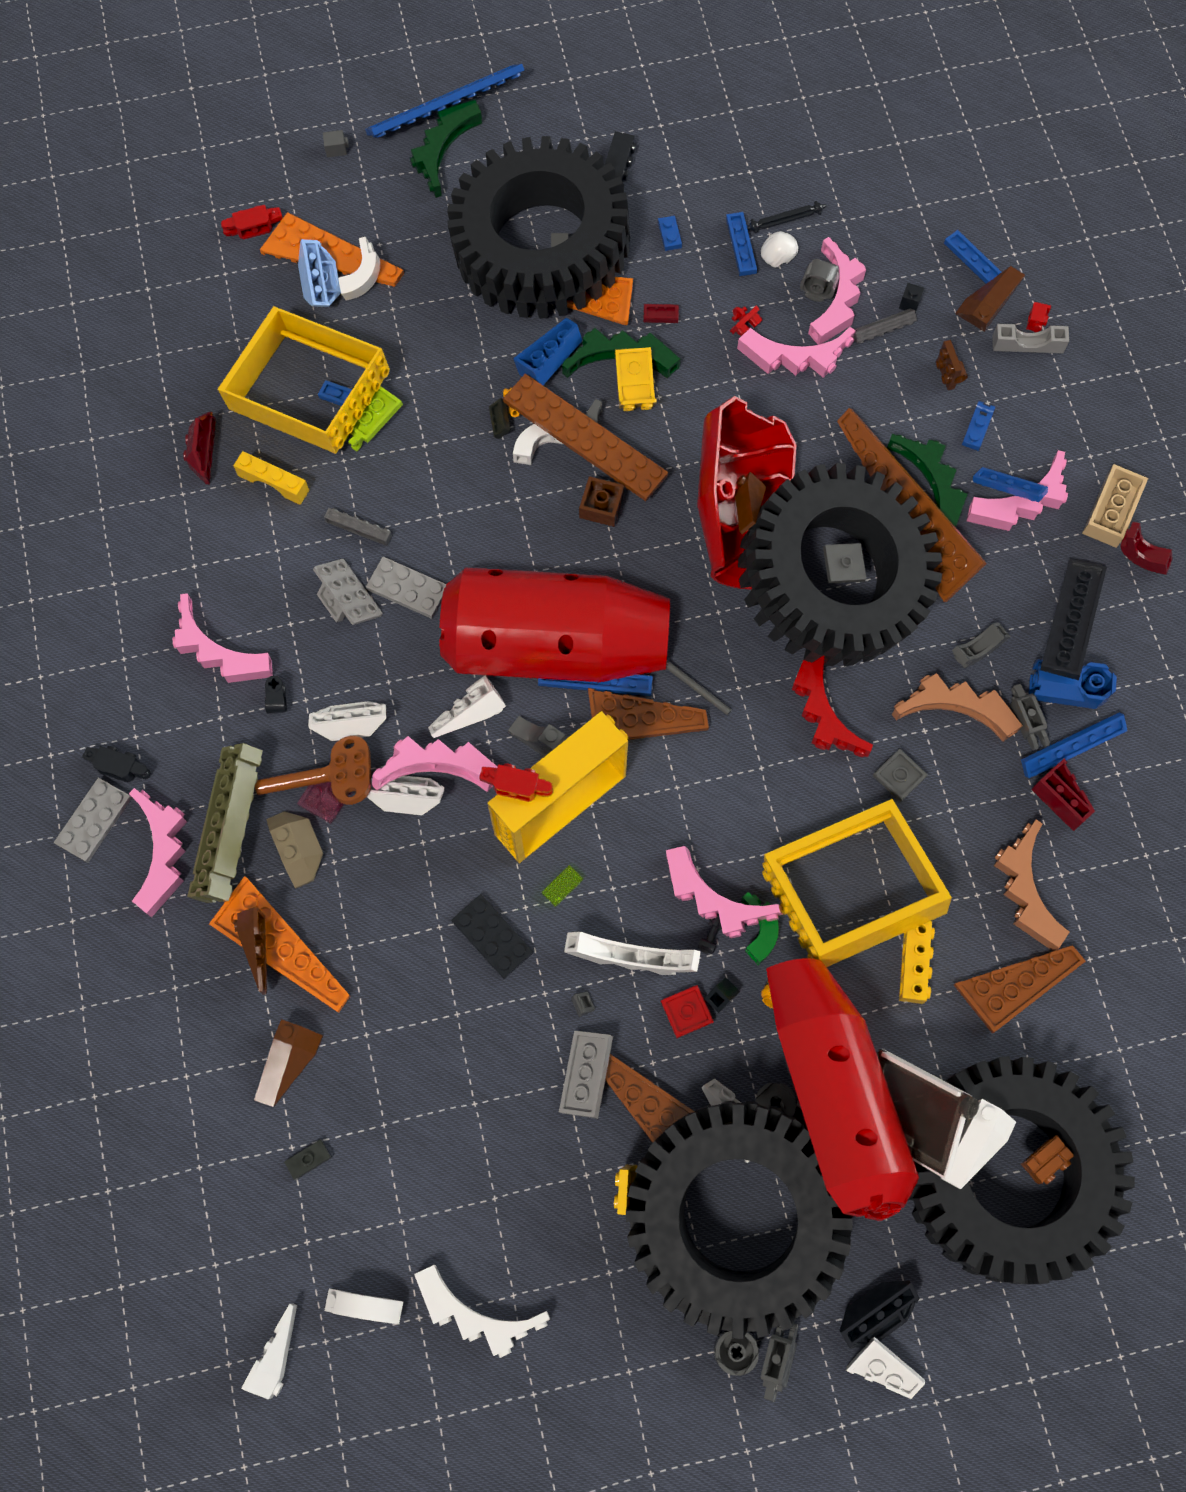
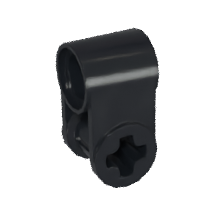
[265,675,287,714]

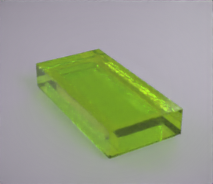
[542,865,583,907]

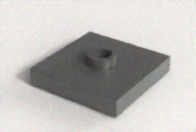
[823,543,867,583]
[873,749,928,802]

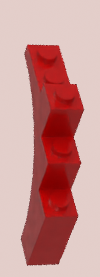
[792,655,873,757]

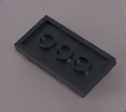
[451,894,533,979]

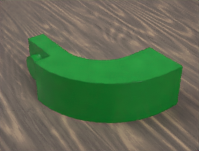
[741,892,779,966]

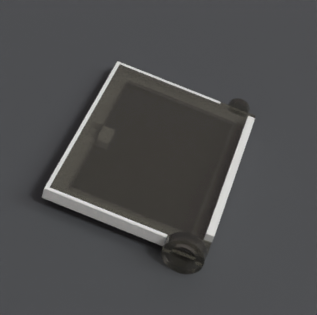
[876,1049,979,1179]

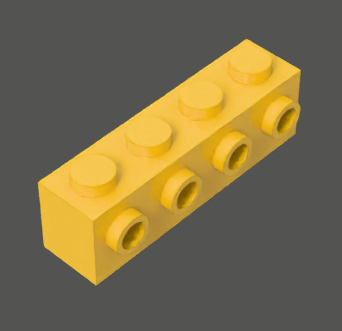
[899,921,935,1004]

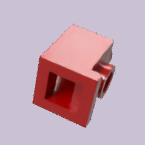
[1026,302,1051,332]

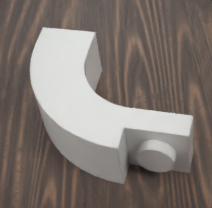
[338,237,380,301]
[513,424,563,465]
[325,1289,403,1324]

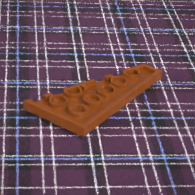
[588,688,709,740]
[953,945,1086,1034]
[605,1054,695,1143]

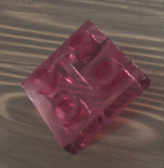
[297,782,351,824]

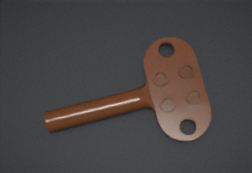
[255,736,372,805]

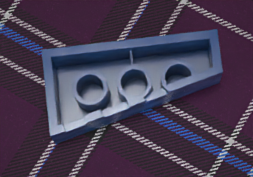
[513,318,583,385]

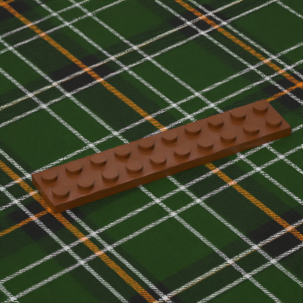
[503,373,668,501]

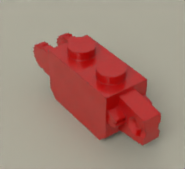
[221,205,283,240]
[479,764,553,802]

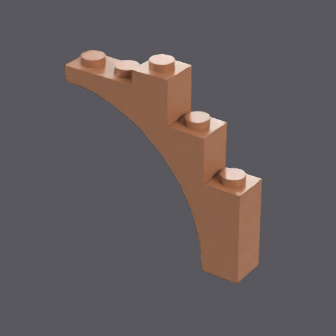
[892,673,1023,741]
[994,820,1069,951]

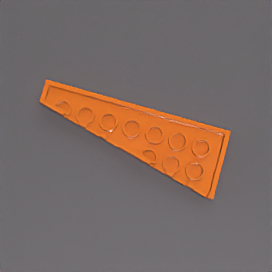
[260,212,404,287]
[567,277,633,325]
[209,876,350,1013]

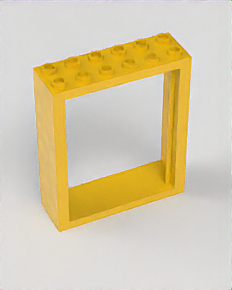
[218,306,390,454]
[487,711,628,864]
[762,799,952,967]

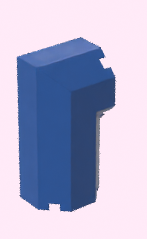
[1028,659,1117,709]

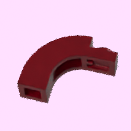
[1120,522,1173,575]

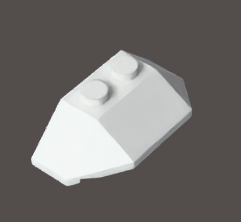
[308,701,386,741]
[367,776,444,815]

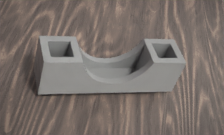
[992,324,1069,353]

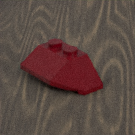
[183,412,216,485]

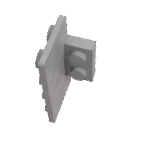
[313,559,382,625]

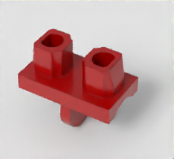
[730,305,762,336]

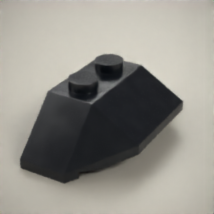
[839,1280,920,1349]

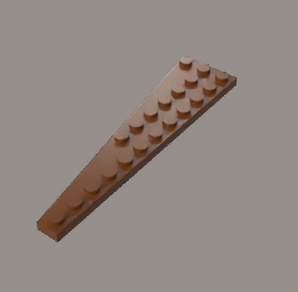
[837,408,987,602]

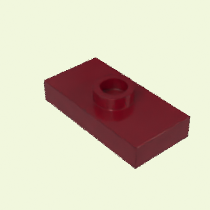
[643,304,679,323]

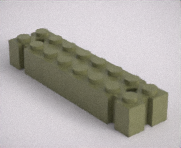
[187,743,263,903]

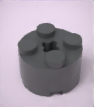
[800,259,840,302]
[713,1330,759,1376]

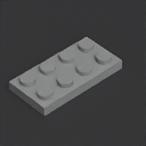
[366,557,446,619]
[54,778,132,863]
[559,1031,613,1119]

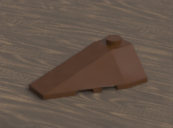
[955,266,1025,332]
[234,907,267,995]
[254,1019,323,1107]

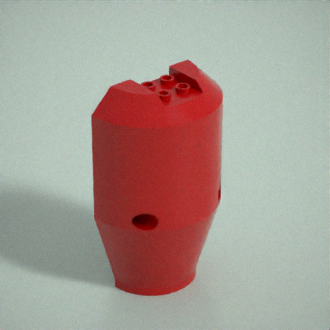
[697,396,797,590]

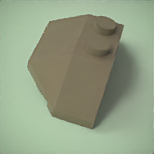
[266,811,323,889]

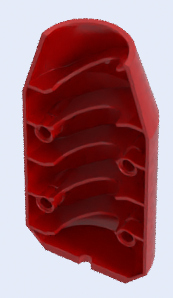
[439,567,670,682]
[766,958,919,1221]

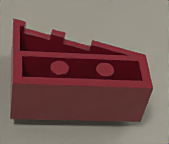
[1031,758,1095,831]

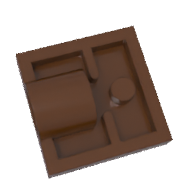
[936,340,968,390]

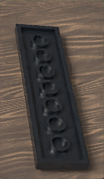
[1040,558,1107,680]

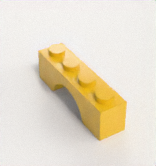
[233,451,309,505]

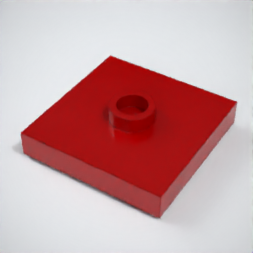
[660,985,714,1039]

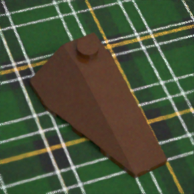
[735,472,766,534]

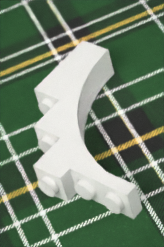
[564,932,700,975]
[414,1265,550,1358]

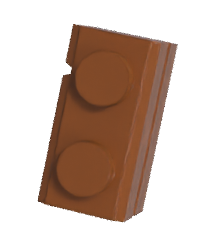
[1021,1136,1074,1184]

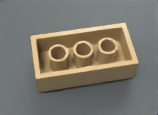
[1082,464,1148,548]

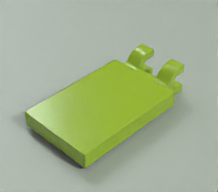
[344,386,403,452]

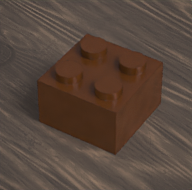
[579,476,624,527]

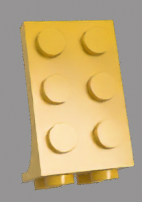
[615,347,657,411]
[614,1164,638,1215]

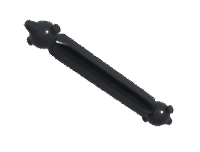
[747,201,826,233]

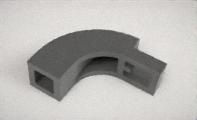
[952,623,1011,668]

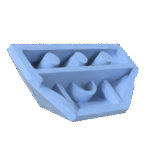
[298,239,341,307]

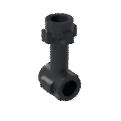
[698,917,722,955]

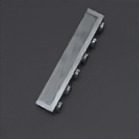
[854,309,917,343]
[324,508,392,546]

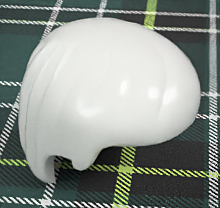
[761,231,798,268]

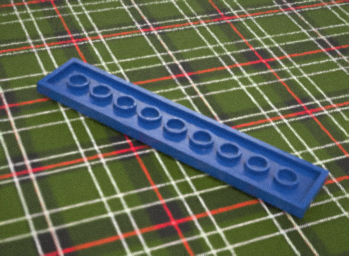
[365,64,524,138]

